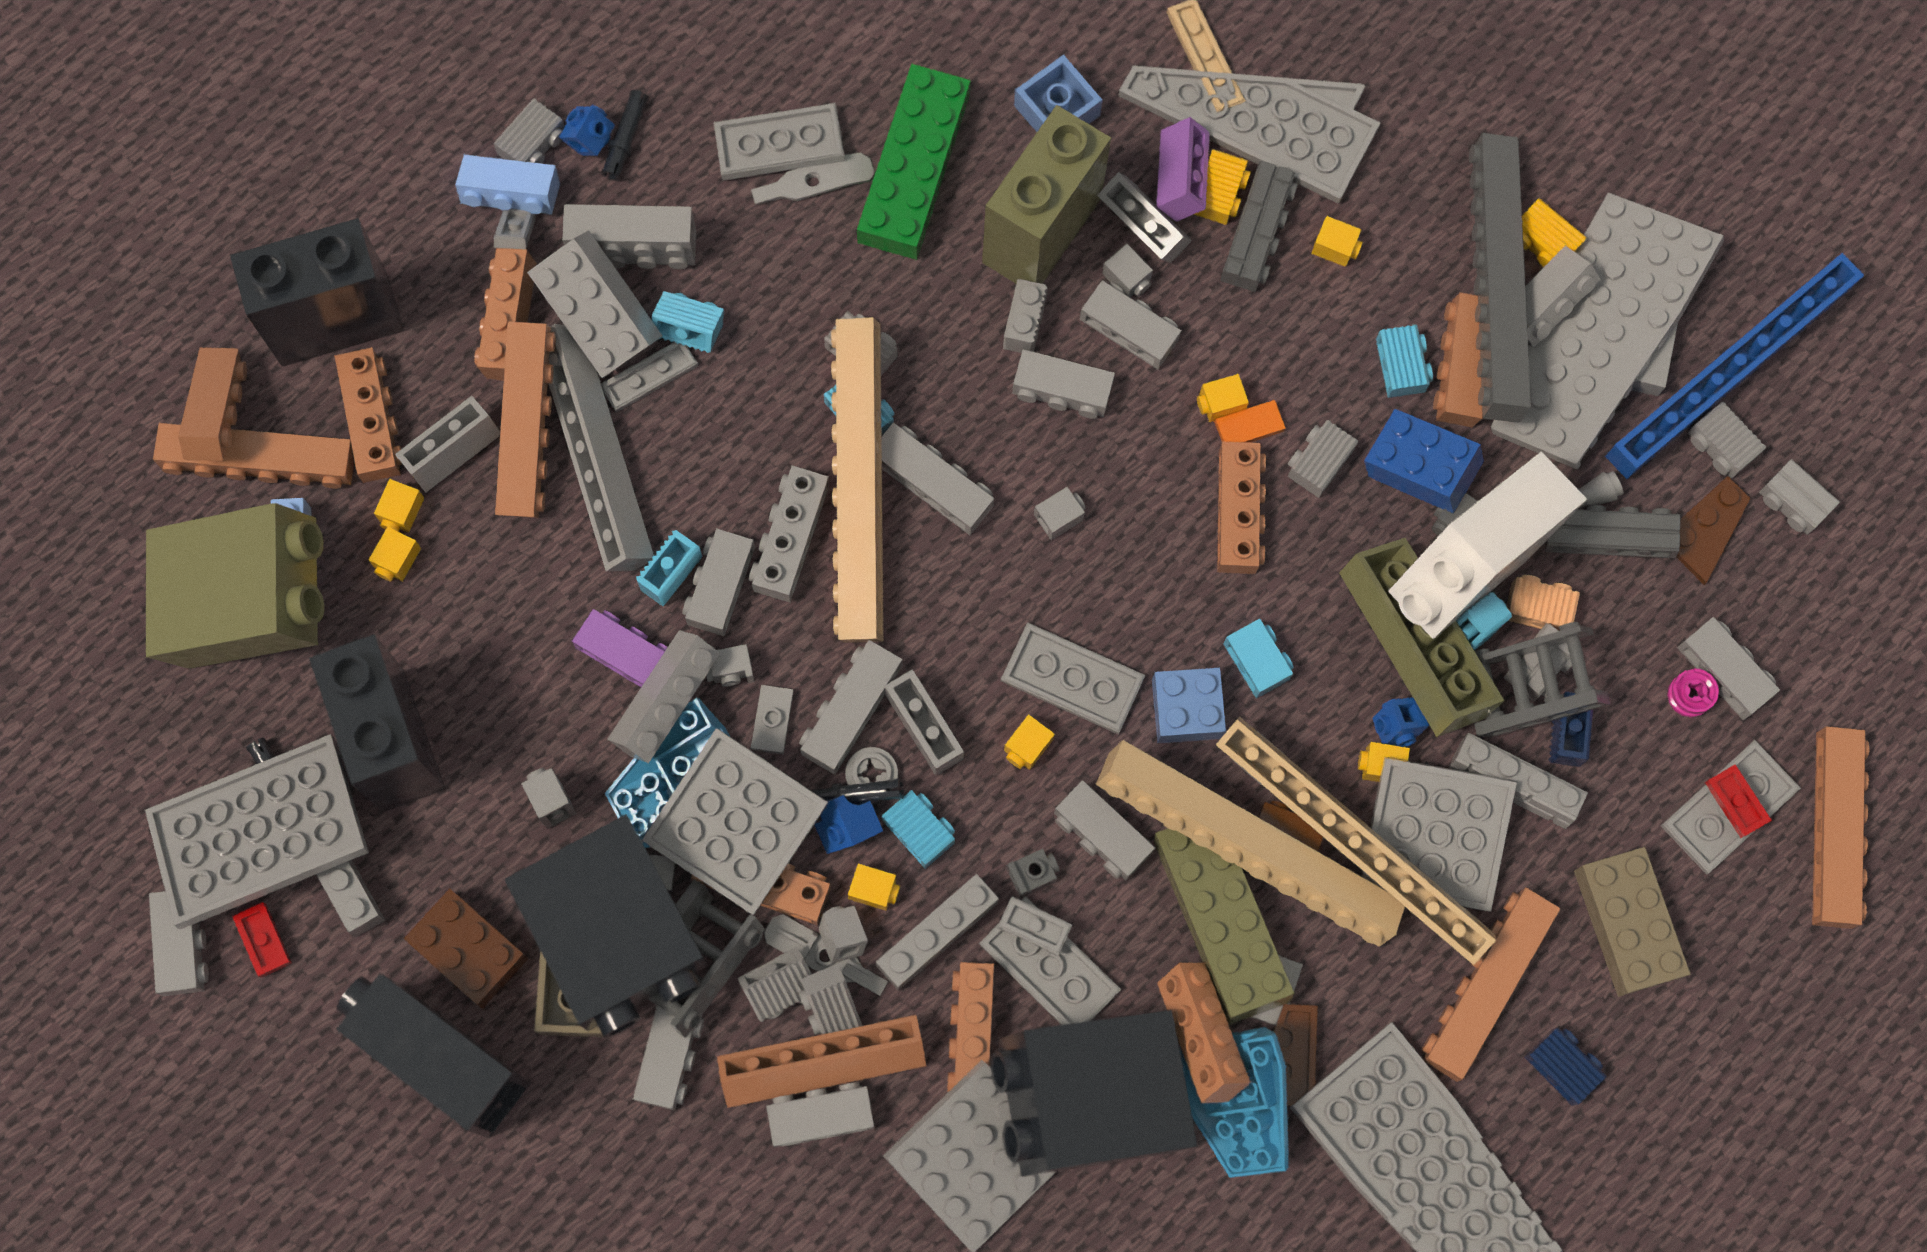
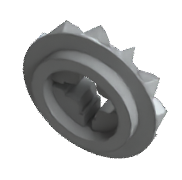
[845,747,898,790]

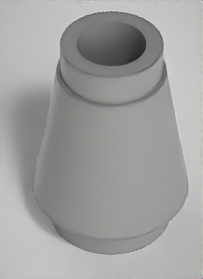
[1578,471,1623,510]

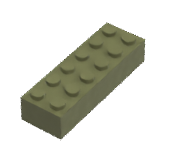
[1339,538,1504,737]
[1154,828,1295,1025]

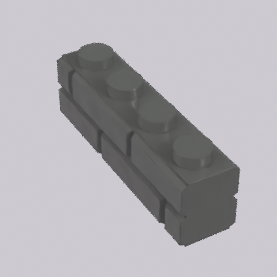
[1220,161,1298,292]
[1545,505,1680,558]

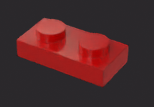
[1704,764,1772,838]
[232,902,292,978]

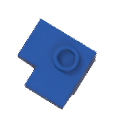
[814,795,883,854]

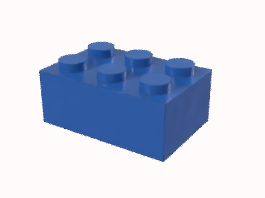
[1364,409,1484,514]

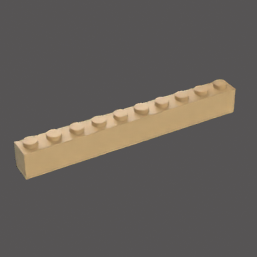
[831,317,883,643]
[1216,717,1496,965]
[1096,740,1405,946]

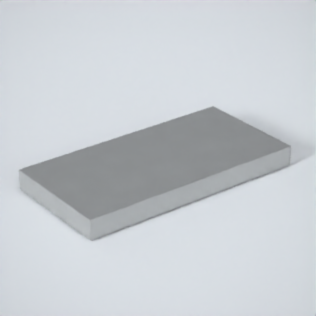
[713,103,845,180]
[1001,622,1145,735]
[1661,740,1801,875]
[979,896,1121,1025]

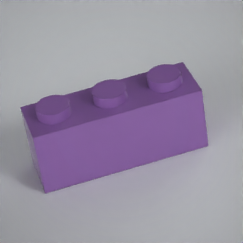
[1156,117,1209,222]
[572,609,668,687]

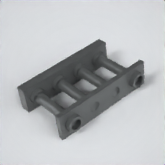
[1474,622,1610,738]
[648,880,765,1038]

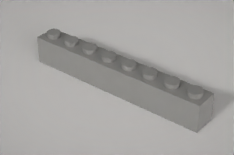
[549,324,654,571]

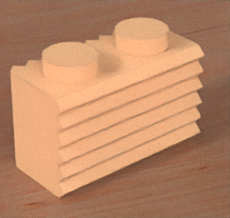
[1507,575,1580,631]

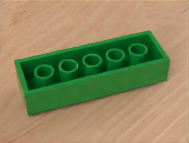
[857,64,971,260]

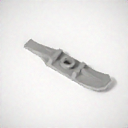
[751,153,874,205]
[763,914,888,996]

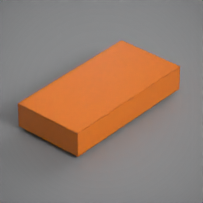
[1215,400,1286,443]

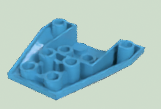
[605,698,730,848]
[1179,1027,1288,1178]

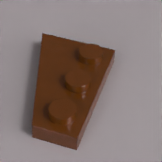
[1676,476,1750,585]
[1272,1004,1317,1107]

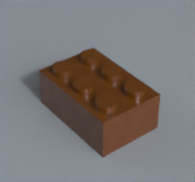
[403,888,529,1008]

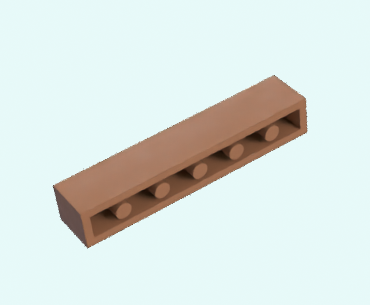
[495,321,556,518]
[153,423,355,489]
[1812,726,1869,929]
[1422,888,1561,1082]
[717,1015,926,1108]

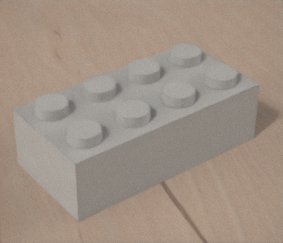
[562,204,696,269]
[527,230,662,378]

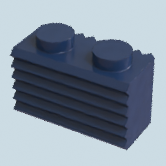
[1548,692,1593,767]
[1524,1027,1606,1106]

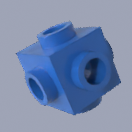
[559,105,615,156]
[1372,697,1429,747]

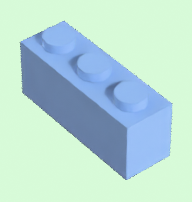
[455,155,560,214]

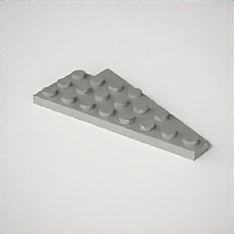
[1118,66,1380,204]

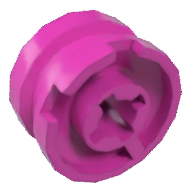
[1667,668,1719,717]

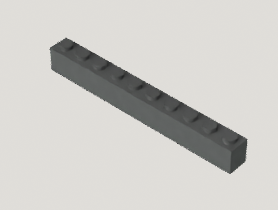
[1469,133,1531,423]

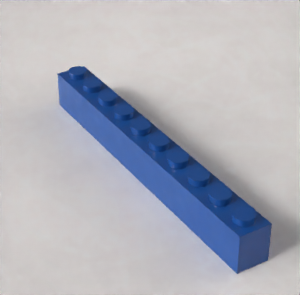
[1605,253,1864,479]

